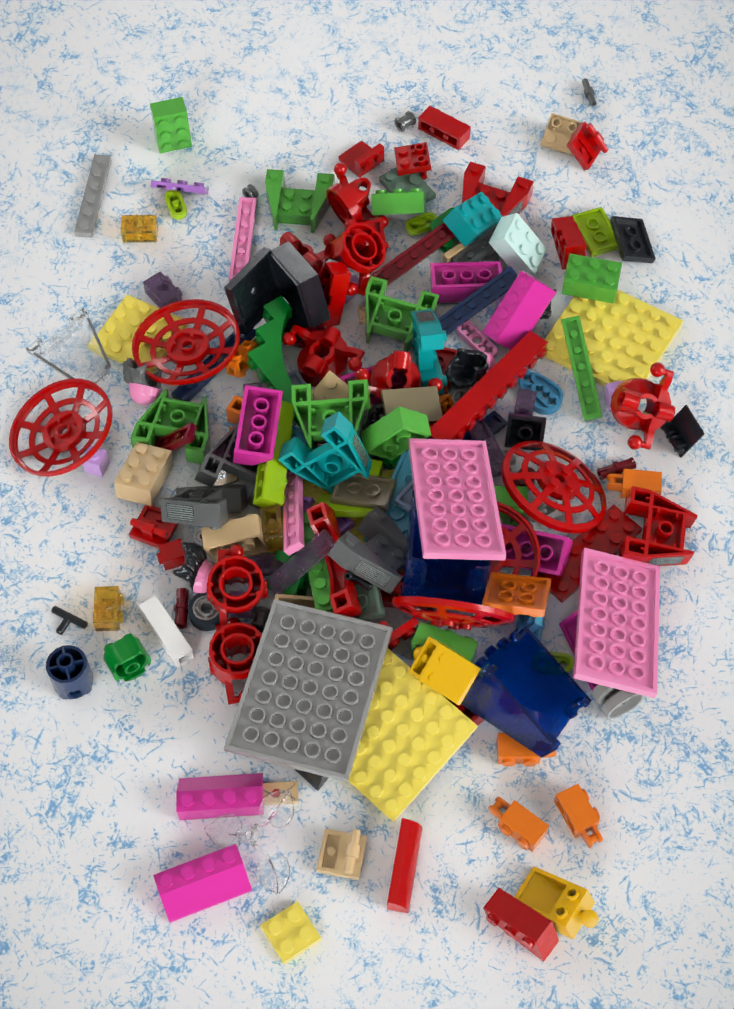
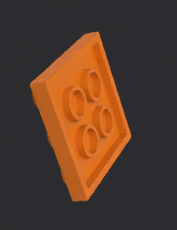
[482,572,551,617]

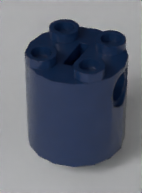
[46,645,93,699]

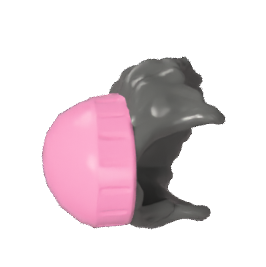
[122,358,162,405]

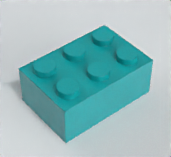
[443,192,503,247]

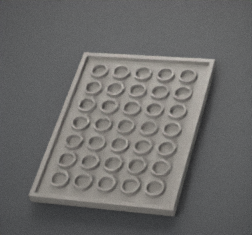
[224,599,393,782]

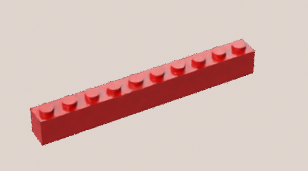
[426,330,548,440]

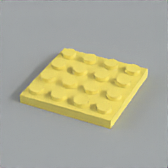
[89,294,188,374]

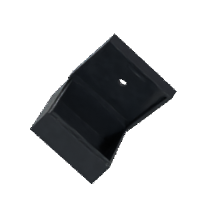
[224,241,331,335]

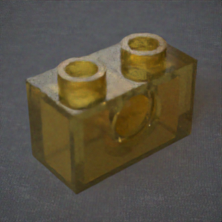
[120,215,158,243]
[260,504,284,553]
[93,586,124,631]

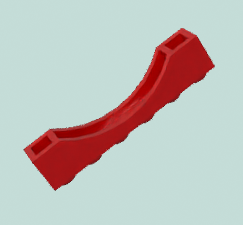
[306,502,362,617]

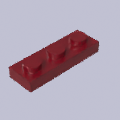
[154,422,197,451]

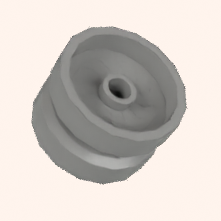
[591,684,645,720]

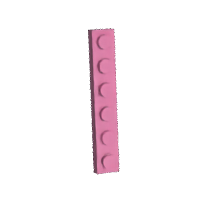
[229,197,257,282]
[283,470,304,556]

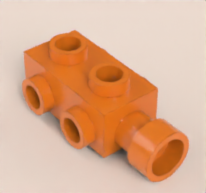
[224,339,259,378]

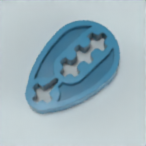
[518,371,563,415]

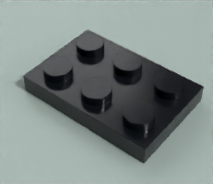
[609,216,656,263]

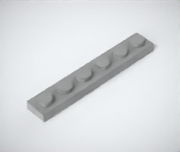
[74,154,112,238]

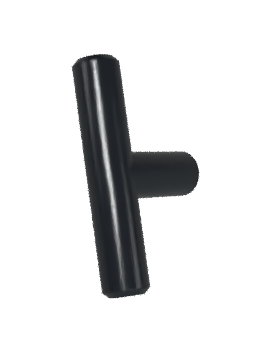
[344,572,372,591]
[51,606,88,635]

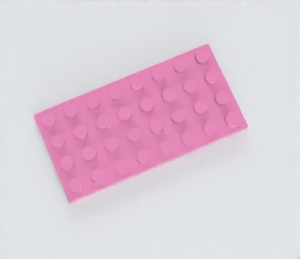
[408,438,506,560]
[573,548,660,698]

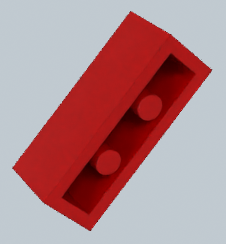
[418,105,471,150]

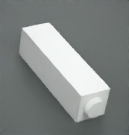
[139,595,194,668]

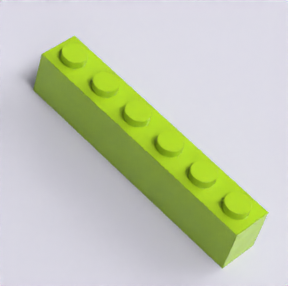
[253,400,295,512]

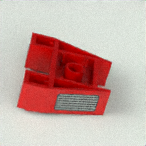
[462,161,534,217]
[619,486,698,566]

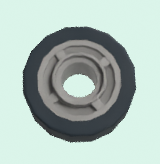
[188,592,220,631]

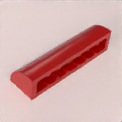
[387,818,423,913]

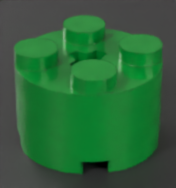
[103,633,151,682]

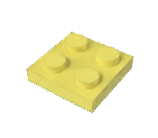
[260,901,321,964]

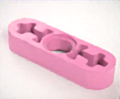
[457,321,497,360]

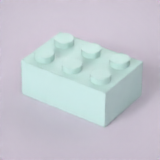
[489,213,547,275]

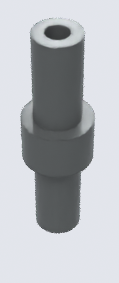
[582,78,597,107]

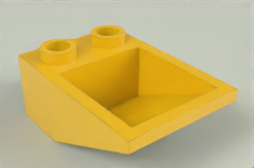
[408,636,481,706]
[515,866,599,939]

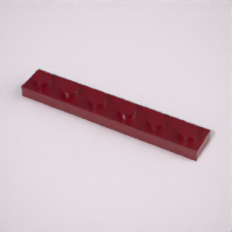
[368,223,456,286]

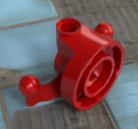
[326,162,389,228]
[324,219,386,296]
[280,232,336,275]
[282,325,365,387]
[355,351,443,404]
[610,362,675,450]
[207,544,268,628]
[208,617,262,705]

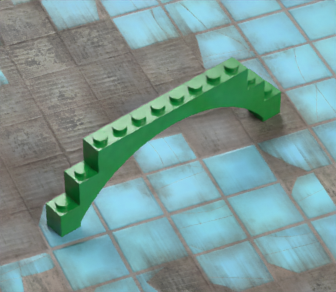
[247,296,401,470]

